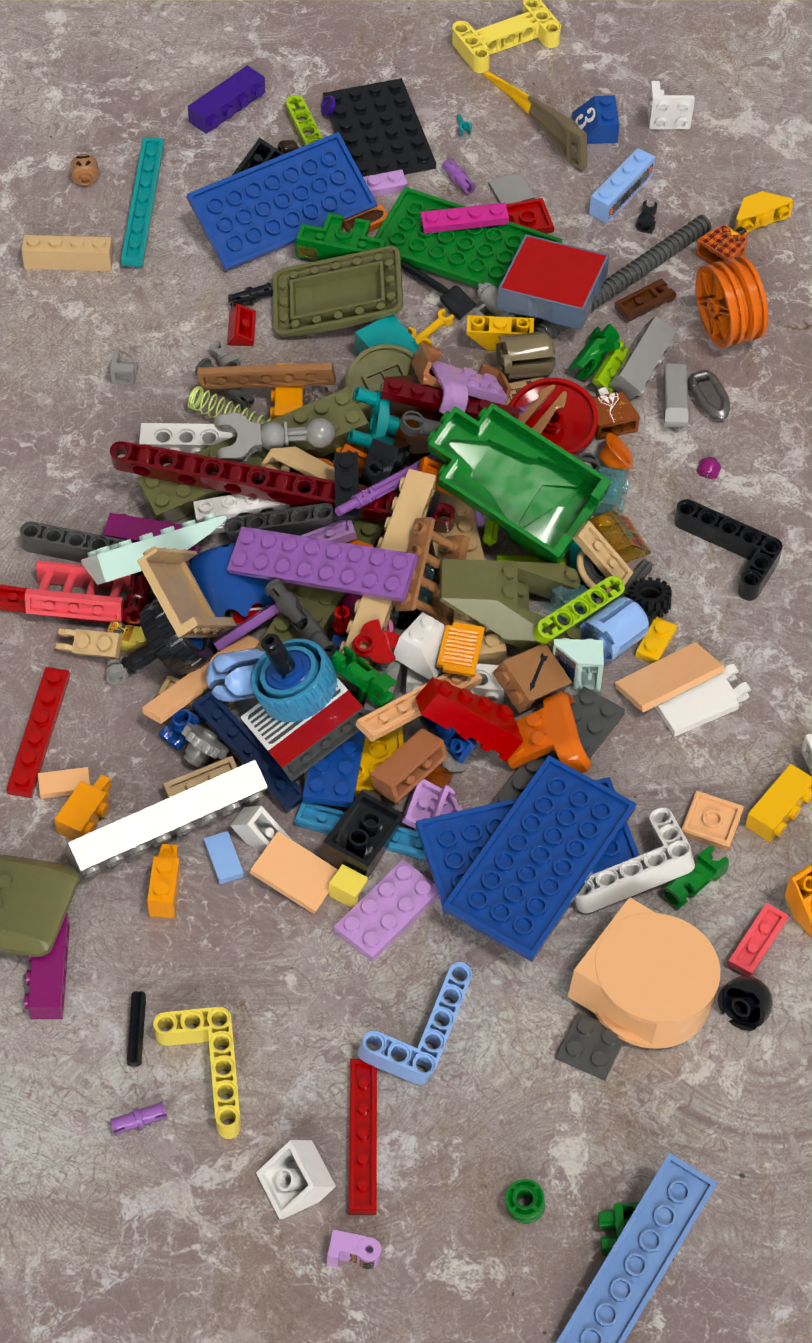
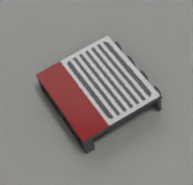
[240,678,367,782]

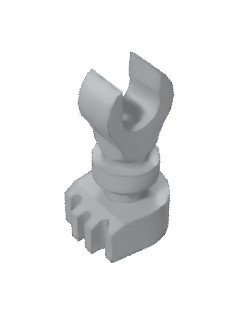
[209,341,241,367]
[105,650,129,685]

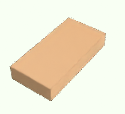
[38,767,90,799]

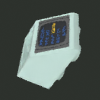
[552,638,604,692]

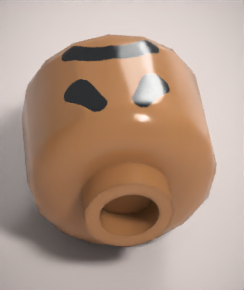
[70,154,99,186]

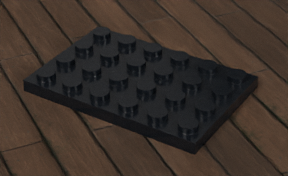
[323,78,436,177]

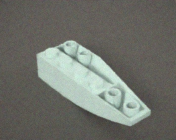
[81,513,226,585]

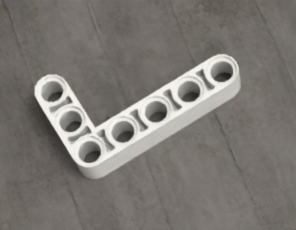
[574,808,695,913]

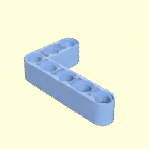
[358,962,472,1085]

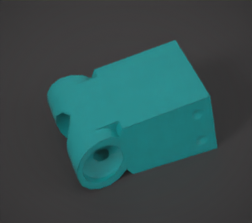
[355,315,419,355]

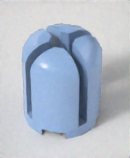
[580,597,649,664]
[206,648,265,702]

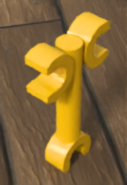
[408,308,454,346]

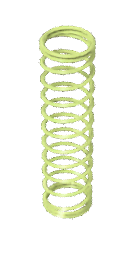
[188,386,272,424]

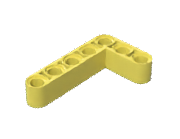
[153,1007,241,1139]

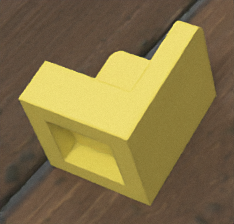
[329,864,368,908]

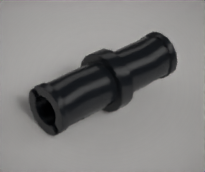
[228,283,274,308]

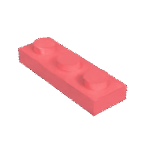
[728,903,789,976]

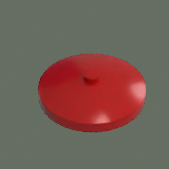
[509,378,598,455]

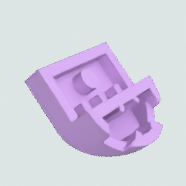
[402,779,462,830]

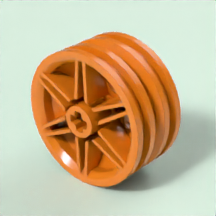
[695,255,768,348]

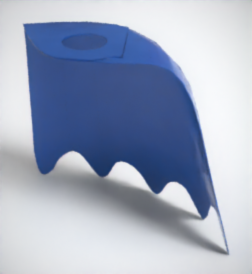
[190,542,274,617]

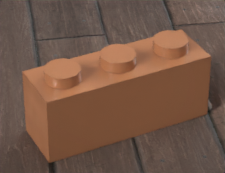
[370,728,448,803]

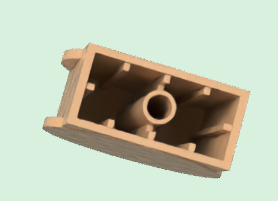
[568,897,720,1049]

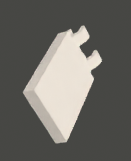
[655,664,751,737]

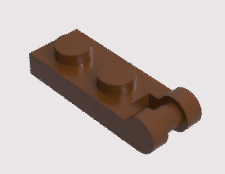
[615,279,677,321]

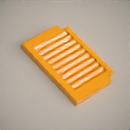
[436,622,485,677]

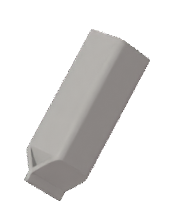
[663,364,688,427]

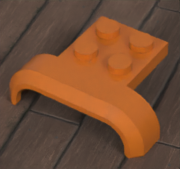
[508,691,592,773]

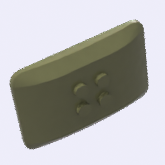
[273,246,403,337]
[0,854,80,957]

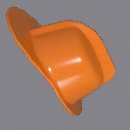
[599,433,633,475]

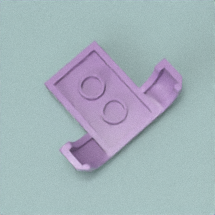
[429,361,508,414]

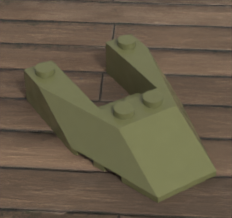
[439,559,581,651]

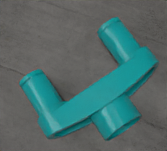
[347,386,399,451]

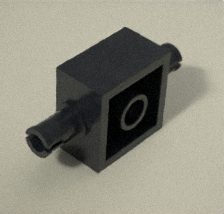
[359,435,412,489]

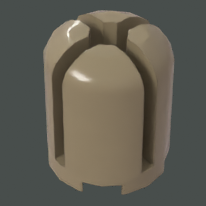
[496,331,556,380]

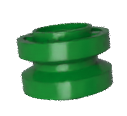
[505,1179,545,1224]

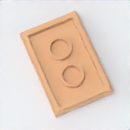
[250,831,338,915]

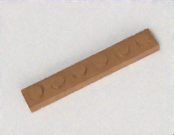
[197,363,336,390]

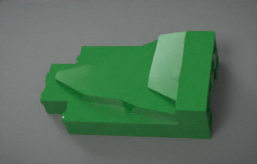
[427,403,612,563]

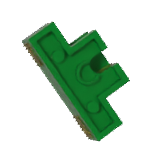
[296,213,386,261]

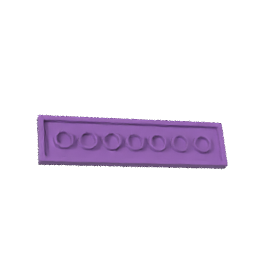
[227,527,419,602]

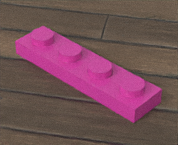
[420,202,509,234]

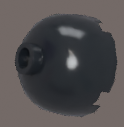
[718,976,773,1031]

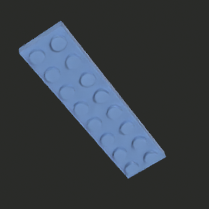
[556,1152,718,1343]

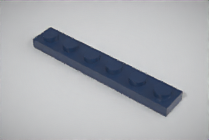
[192,690,304,813]

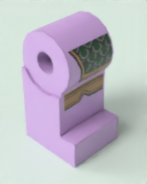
[327,1230,381,1269]

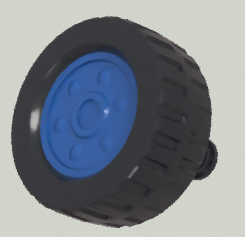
[121,598,214,676]

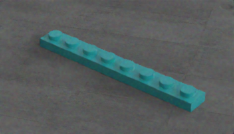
[121,137,164,267]

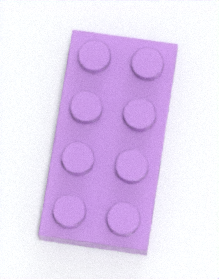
[334,859,439,962]

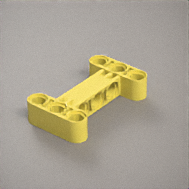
[452,0,561,73]

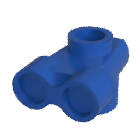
[158,709,201,751]

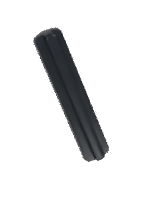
[126,991,146,1067]

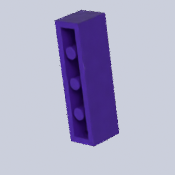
[188,65,265,134]

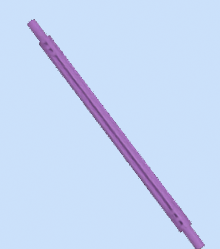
[335,402,541,516]

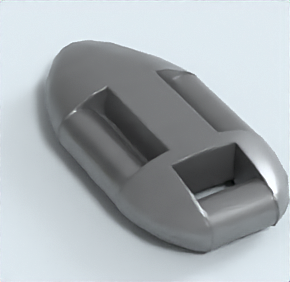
[688,370,730,420]

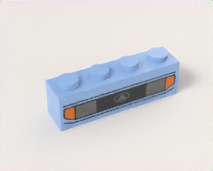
[589,148,655,224]

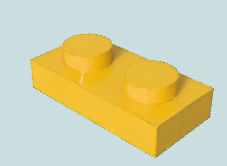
[635,617,678,664]

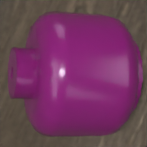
[696,457,721,479]

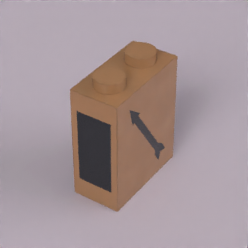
[493,644,572,713]

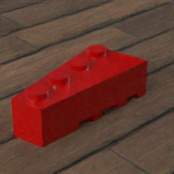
[415,677,523,762]

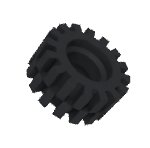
[628,577,672,619]

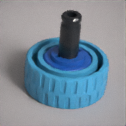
[251,634,338,722]

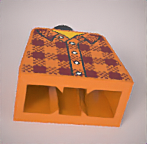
[696,225,748,264]

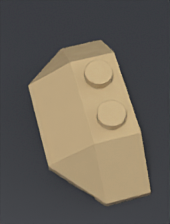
[260,446,335,493]

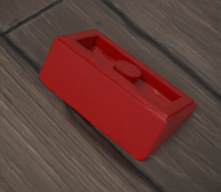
[227,303,256,346]

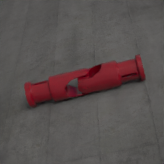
[123,571,152,624]

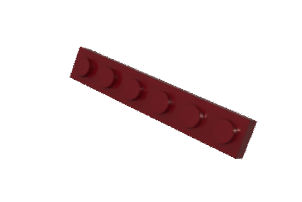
[380,376,520,421]

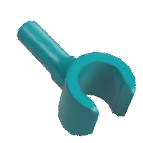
[456,114,472,136]

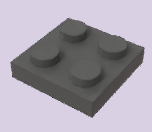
[556,1012,624,1081]

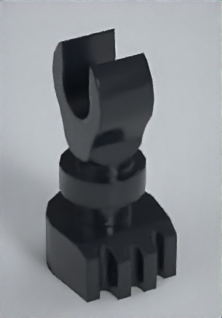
[635,200,657,233]

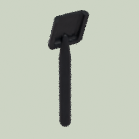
[401,260,477,320]

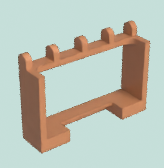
[411,343,512,405]

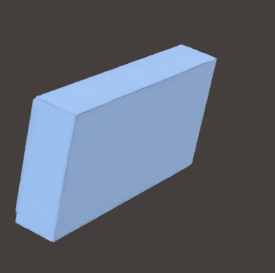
[203,831,244,884]

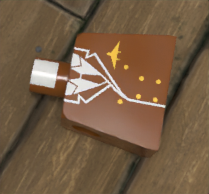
[593,387,640,441]

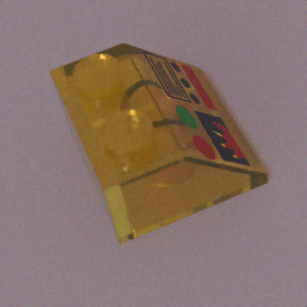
[589,511,651,563]

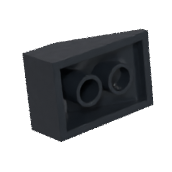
[320,791,405,878]

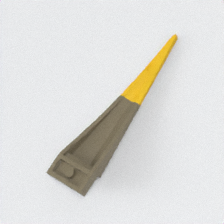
[483,71,588,170]

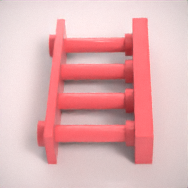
[25,561,132,623]

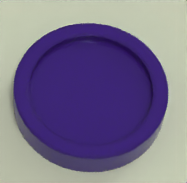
[321,95,335,117]

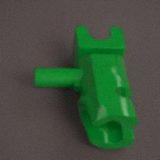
[569,324,620,381]
[331,646,397,707]
[663,846,729,910]

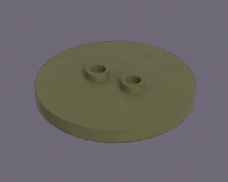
[344,344,416,423]

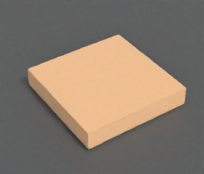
[681,790,744,851]

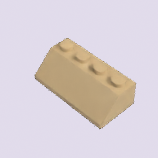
[22,234,115,271]

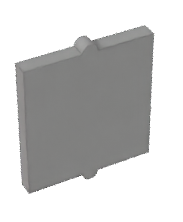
[488,172,535,204]

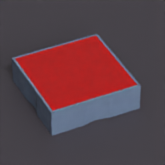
[497,235,609,330]

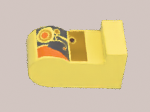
[106,621,147,653]

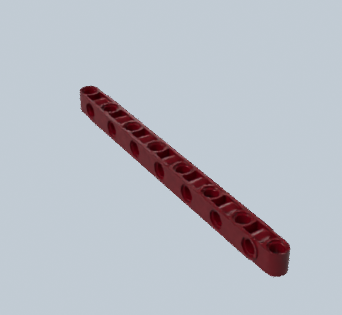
[110,441,455,533]

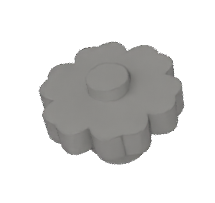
[181,722,229,767]

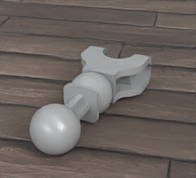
[214,413,335,463]

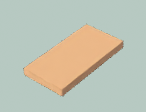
[615,642,724,712]

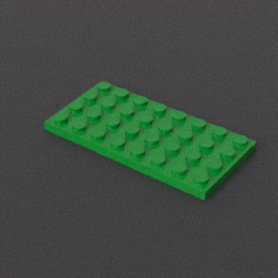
[374,187,563,288]

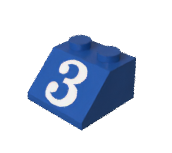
[572,95,620,144]

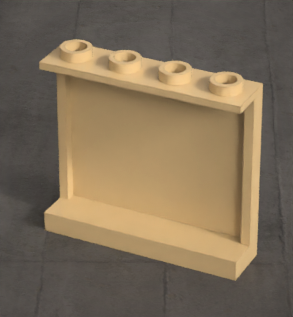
[137,547,237,638]

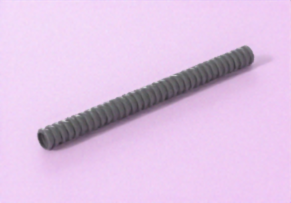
[534,215,712,339]

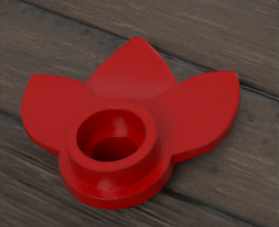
[352,619,400,664]

